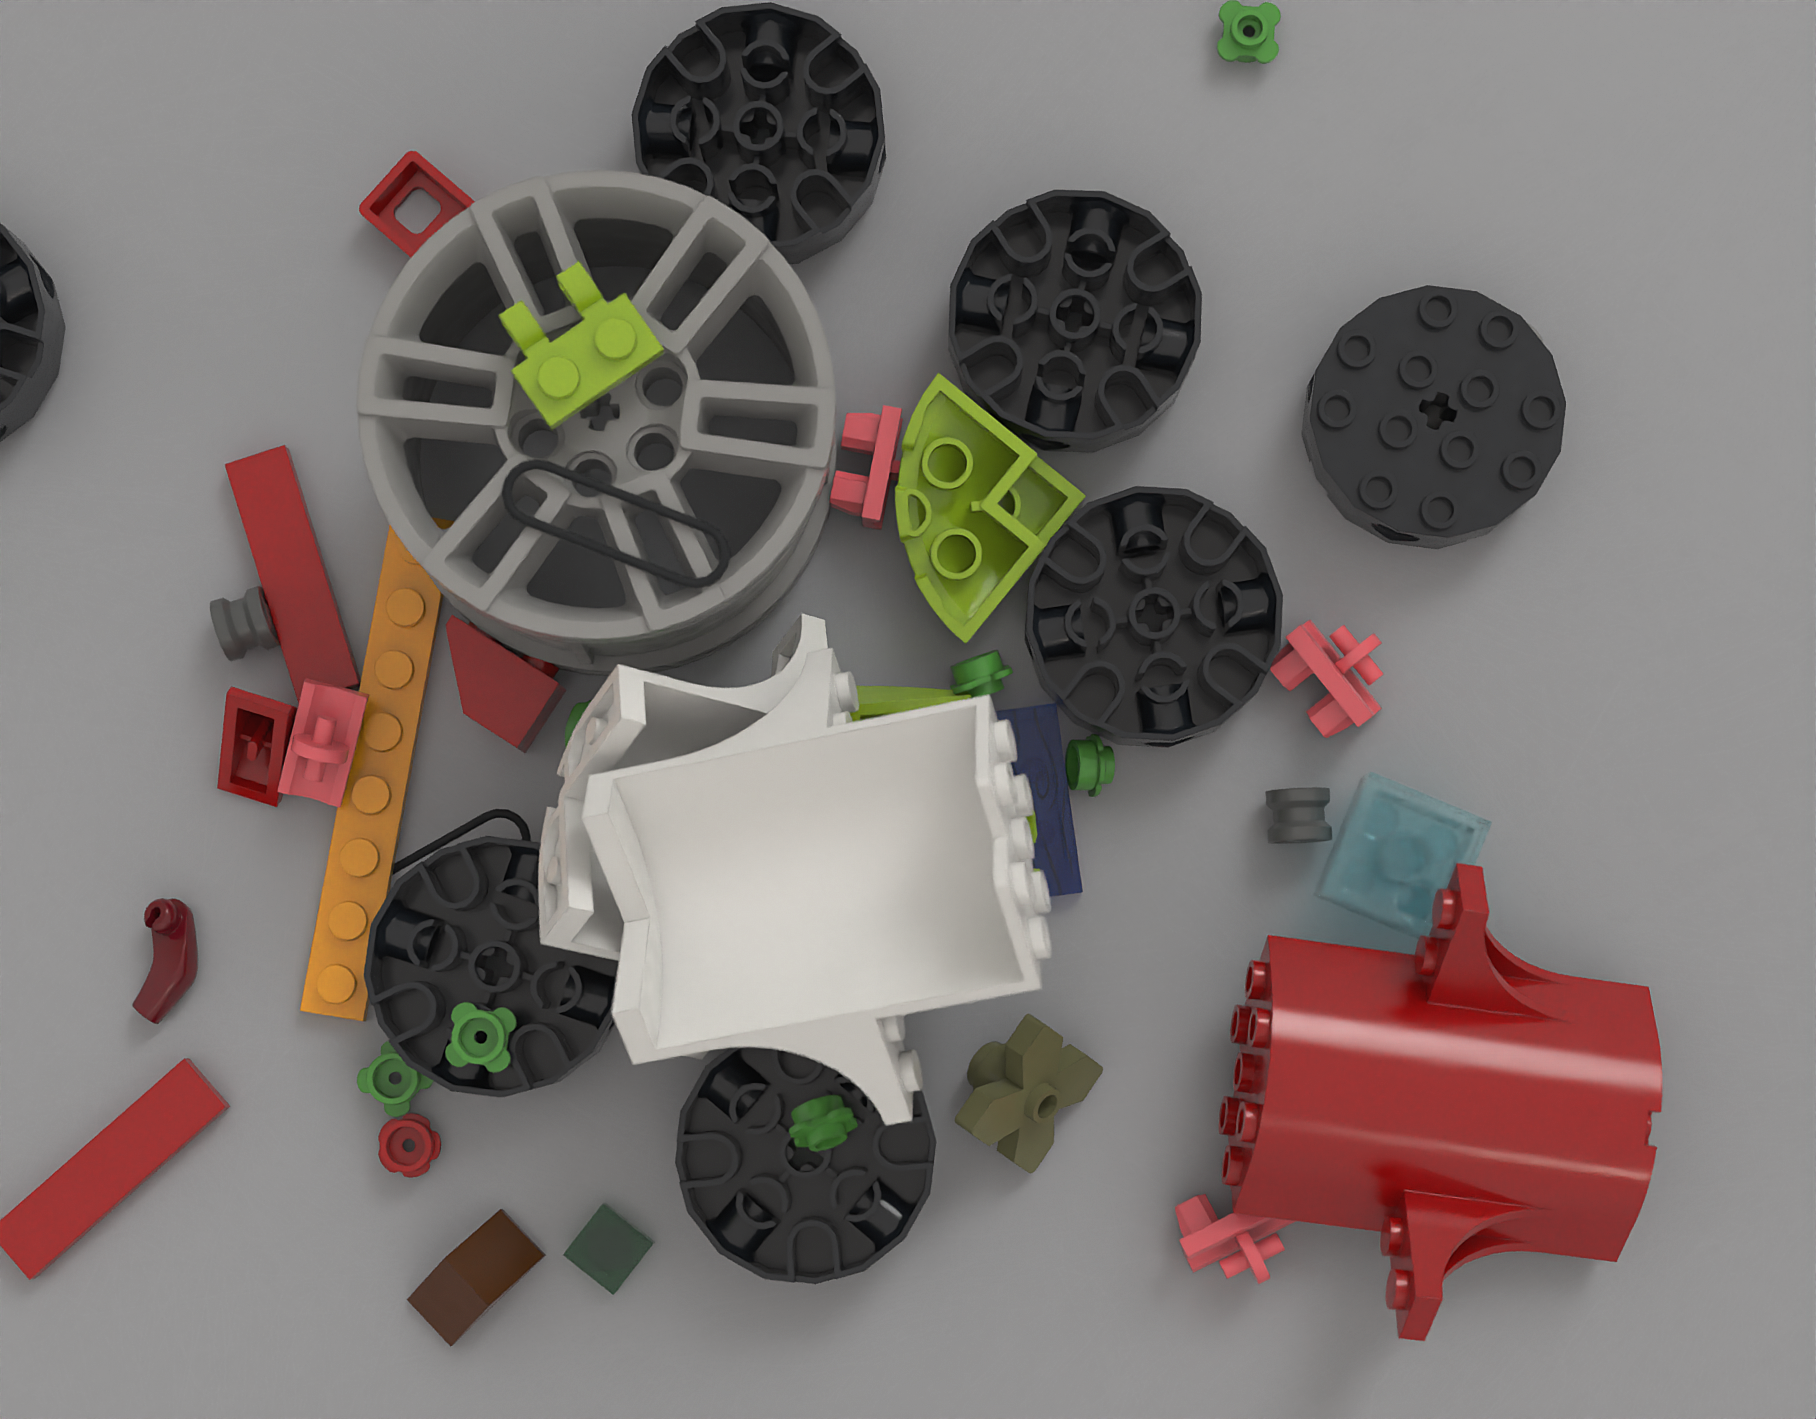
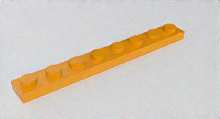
[300,517,455,1021]

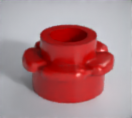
[378,1113,441,1178]

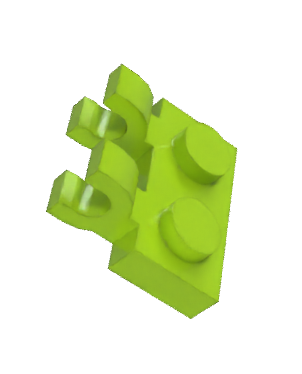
[499,261,664,430]

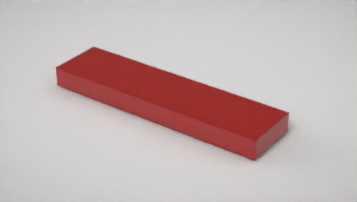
[224,445,361,703]
[0,1058,230,1280]

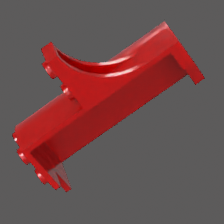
[1219,863,1662,1342]

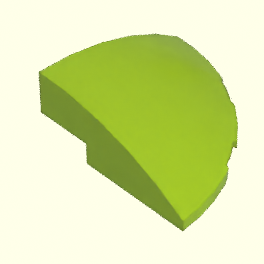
[895,372,1086,644]

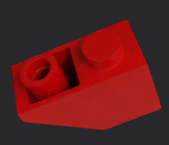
[445,615,566,753]

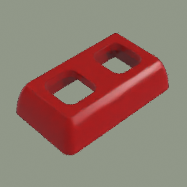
[359,151,475,257]

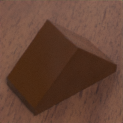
[407,1209,546,1347]

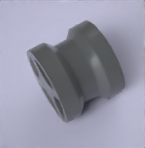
[209,586,280,662]
[1265,787,1332,844]

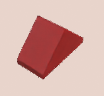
[217,686,297,807]

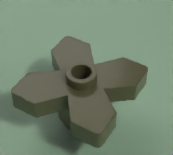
[954,1014,1103,1174]

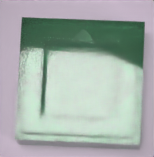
[563,1203,655,1295]

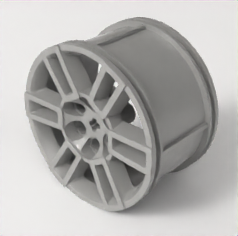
[356,170,837,676]

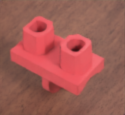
[830,405,903,530]
[1270,619,1383,738]
[277,678,369,807]
[1175,1185,1296,1284]

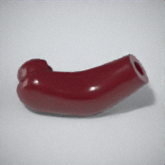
[132,898,198,1024]

